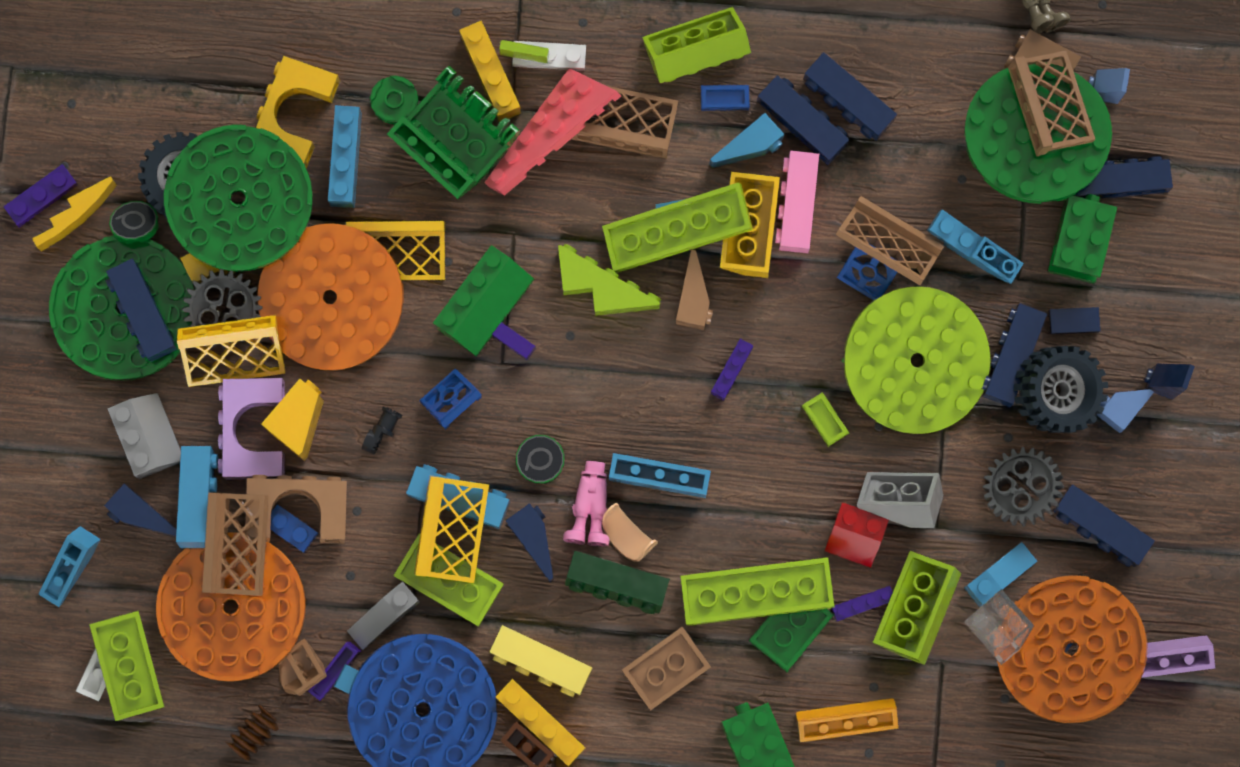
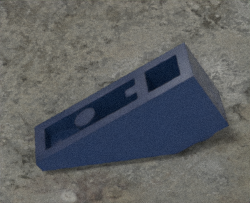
[1143,363,1195,400]
[104,484,177,537]
[506,503,554,582]

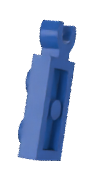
[270,504,318,553]

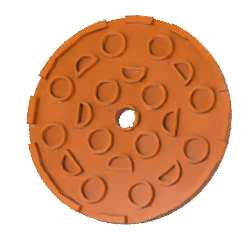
[258,224,404,370]
[156,532,306,682]
[996,576,1148,723]

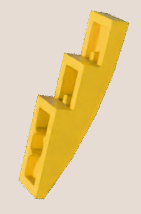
[32,176,117,252]

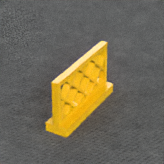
[346,221,445,280]
[177,315,285,387]
[414,475,489,583]

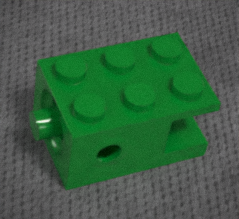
[1047,194,1117,284]
[721,702,795,767]

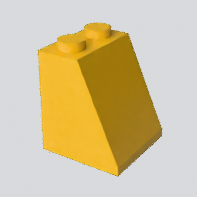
[261,379,324,461]

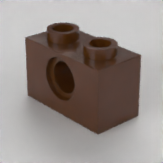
[500,722,555,767]

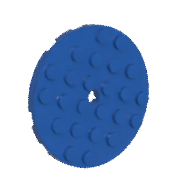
[347,634,497,767]

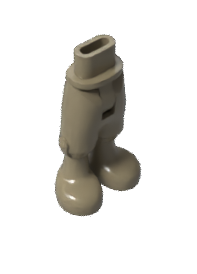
[1022,0,1071,34]

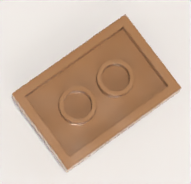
[622,627,711,711]

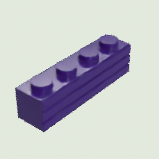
[711,339,753,401]
[831,586,893,622]

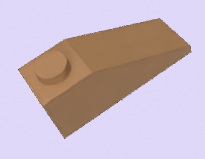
[676,250,713,330]

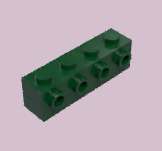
[565,551,670,614]

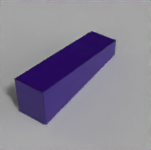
[492,322,536,360]
[308,641,361,701]

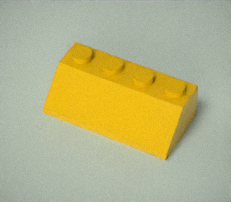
[720,172,780,278]

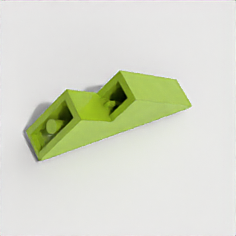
[558,244,661,316]

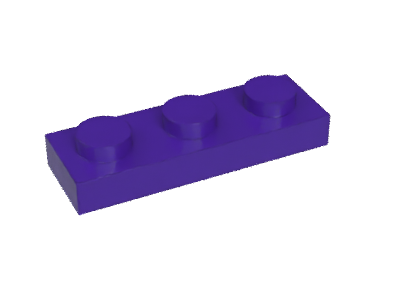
[3,164,78,227]

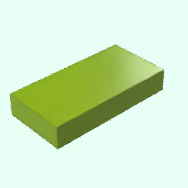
[499,40,549,64]
[802,392,849,447]

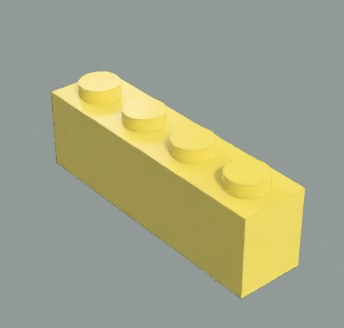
[490,625,593,697]

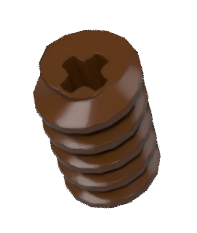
[225,704,279,761]

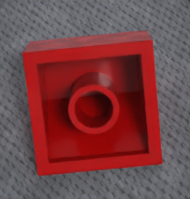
[824,502,889,568]

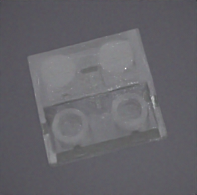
[964,589,1034,665]

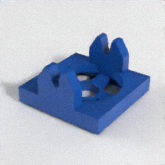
[837,244,898,300]
[419,368,482,430]

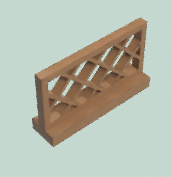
[1008,51,1095,156]
[572,86,678,159]
[836,196,944,285]
[202,493,268,596]

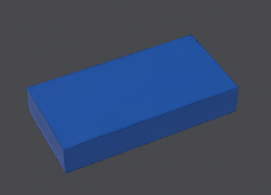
[701,85,750,111]

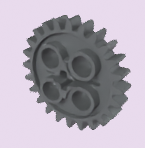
[182,269,262,348]
[983,447,1064,527]

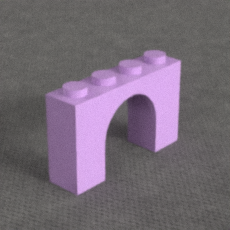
[218,378,285,480]

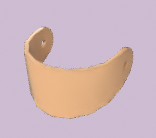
[602,503,658,562]

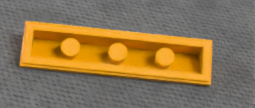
[796,698,898,743]

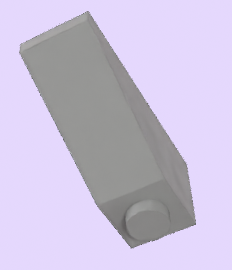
[347,581,420,650]

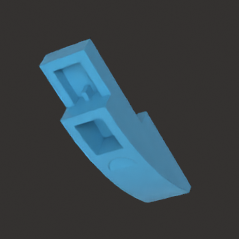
[927,210,1024,284]

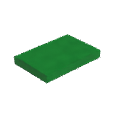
[749,609,834,673]

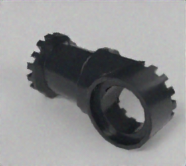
[362,406,403,454]

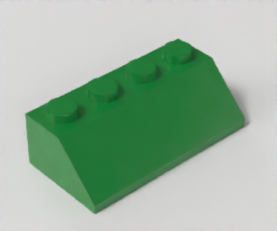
[433,245,535,357]

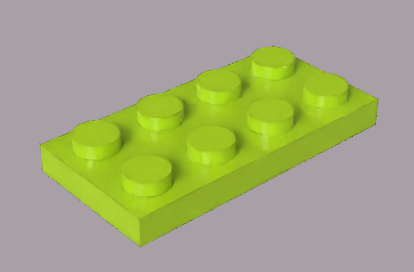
[394,534,504,627]
[89,611,164,721]

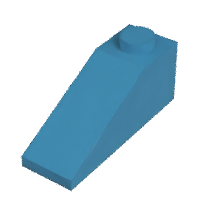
[709,113,784,168]
[39,526,101,607]
[964,542,1037,607]

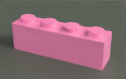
[775,151,819,253]

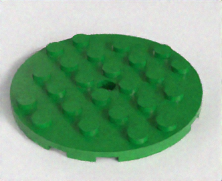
[964,63,1112,204]
[164,125,312,271]
[49,236,194,381]

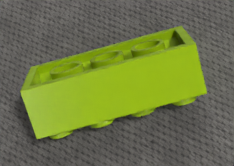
[642,7,751,83]
[873,551,961,665]

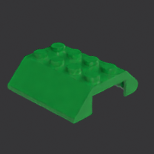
[387,66,520,199]

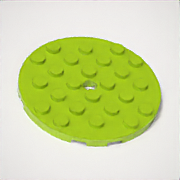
[844,287,990,434]

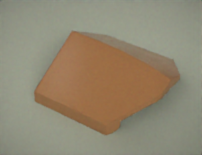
[279,638,327,696]

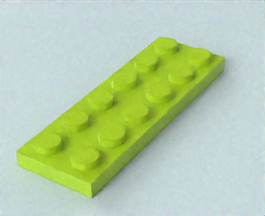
[602,182,753,273]
[681,558,835,626]

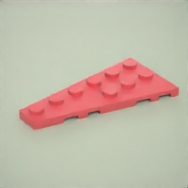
[484,68,621,196]

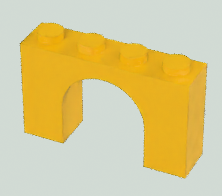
[256,56,340,169]

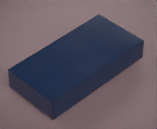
[1049,307,1100,335]

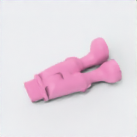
[563,461,610,546]

